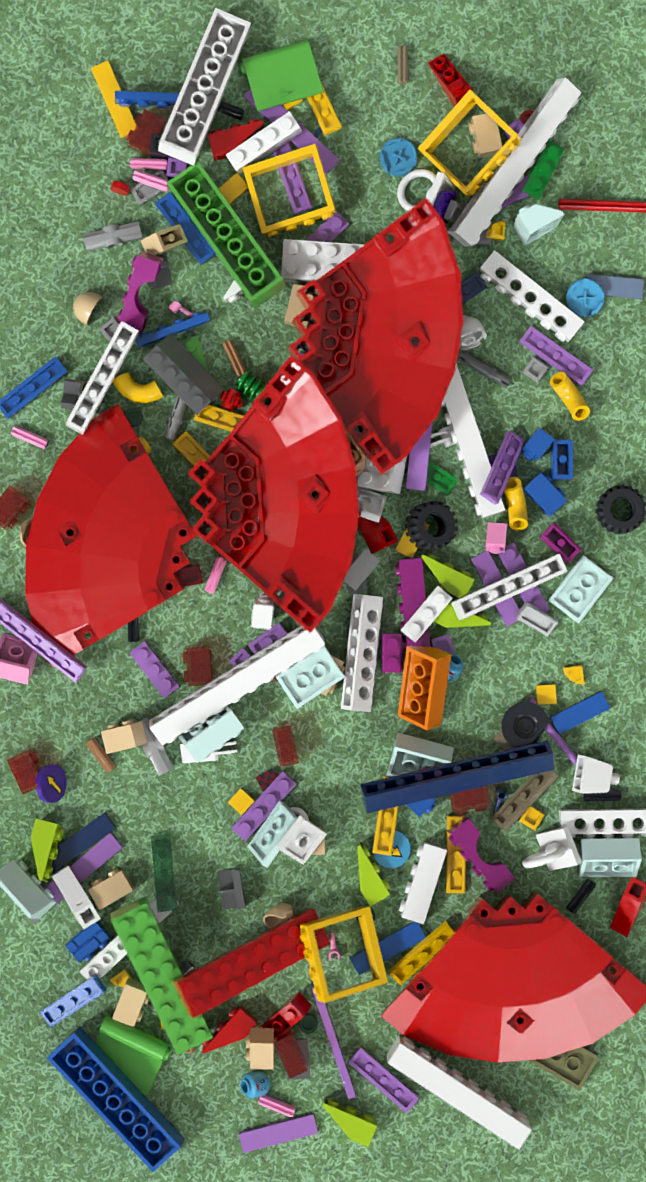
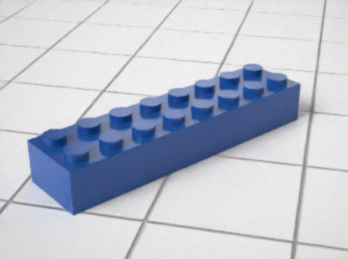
[47,1026,185,1172]

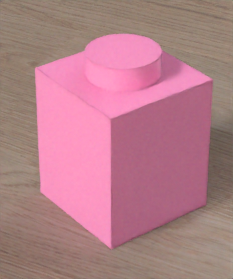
[486,522,507,554]

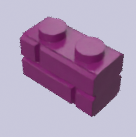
[538,523,581,564]
[382,634,402,673]

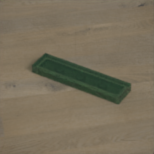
[151,834,178,913]

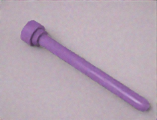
[526,697,577,766]

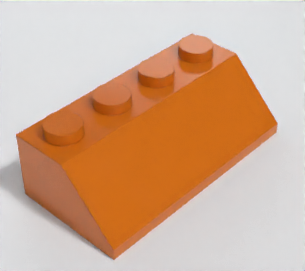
[398,646,451,730]

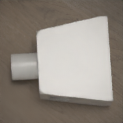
[572,755,620,794]

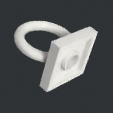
[397,169,455,211]
[276,807,327,865]
[522,826,582,871]

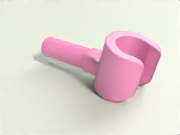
[169,301,194,318]
[329,932,340,961]

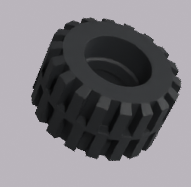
[595,485,646,534]
[405,501,458,550]

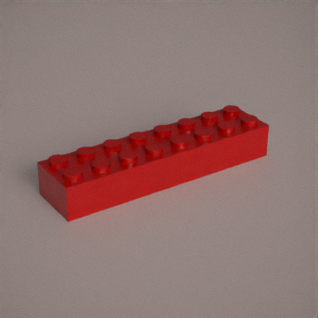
[173,908,331,1018]

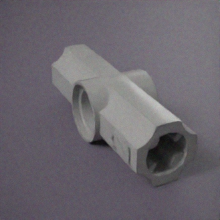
[83,221,143,251]
[139,717,174,776]

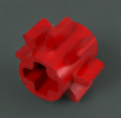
[219,388,244,412]

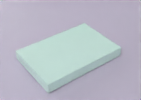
[548,555,613,624]
[276,645,345,709]
[247,800,298,868]

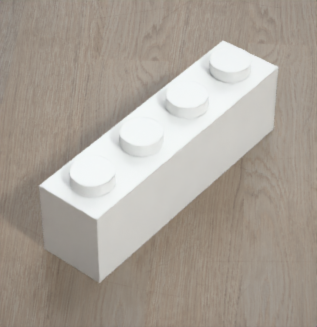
[226,111,303,175]
[399,841,447,924]

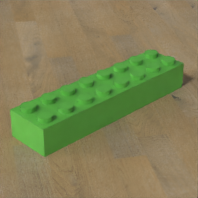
[167,161,286,308]
[110,896,213,1055]

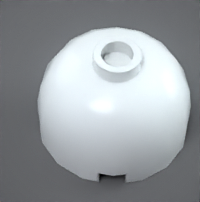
[459,316,487,351]

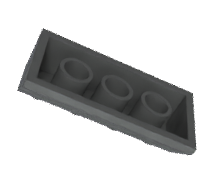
[143,333,224,415]

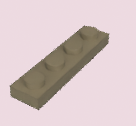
[491,770,558,832]

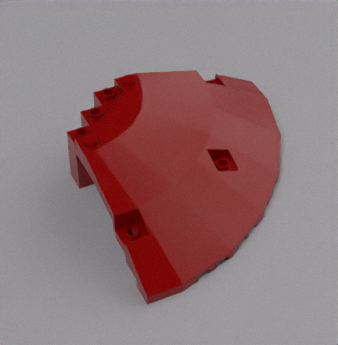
[287,197,464,475]
[188,355,359,633]
[25,404,198,667]
[381,891,646,1063]

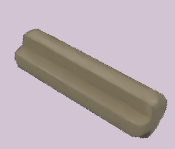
[397,46,408,84]

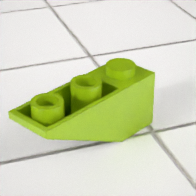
[421,553,475,599]
[433,600,491,628]
[31,819,63,882]
[357,843,391,907]
[323,1098,377,1147]

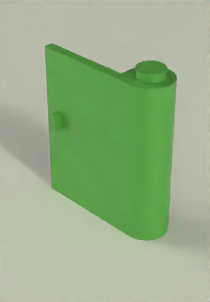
[239,39,324,112]
[96,1014,172,1096]

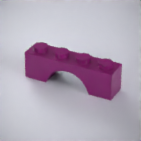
[117,251,164,335]
[447,817,515,893]

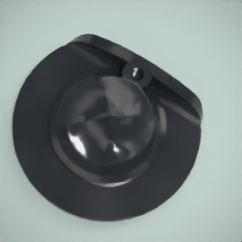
[501,702,550,748]

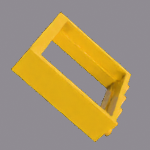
[417,90,522,198]
[243,144,337,238]
[300,906,388,1003]

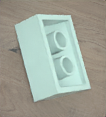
[513,204,564,246]
[178,706,244,763]
[387,733,454,777]
[579,837,642,877]
[0,860,56,919]

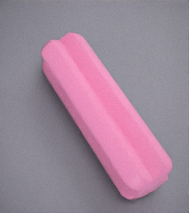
[130,158,168,170]
[133,170,169,191]
[11,426,48,449]
[205,557,227,594]
[258,1094,296,1117]

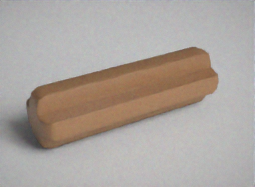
[223,340,246,377]
[86,738,116,773]

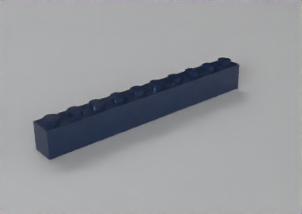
[360,740,554,814]

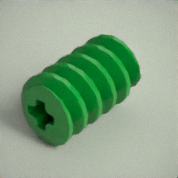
[235,369,272,405]

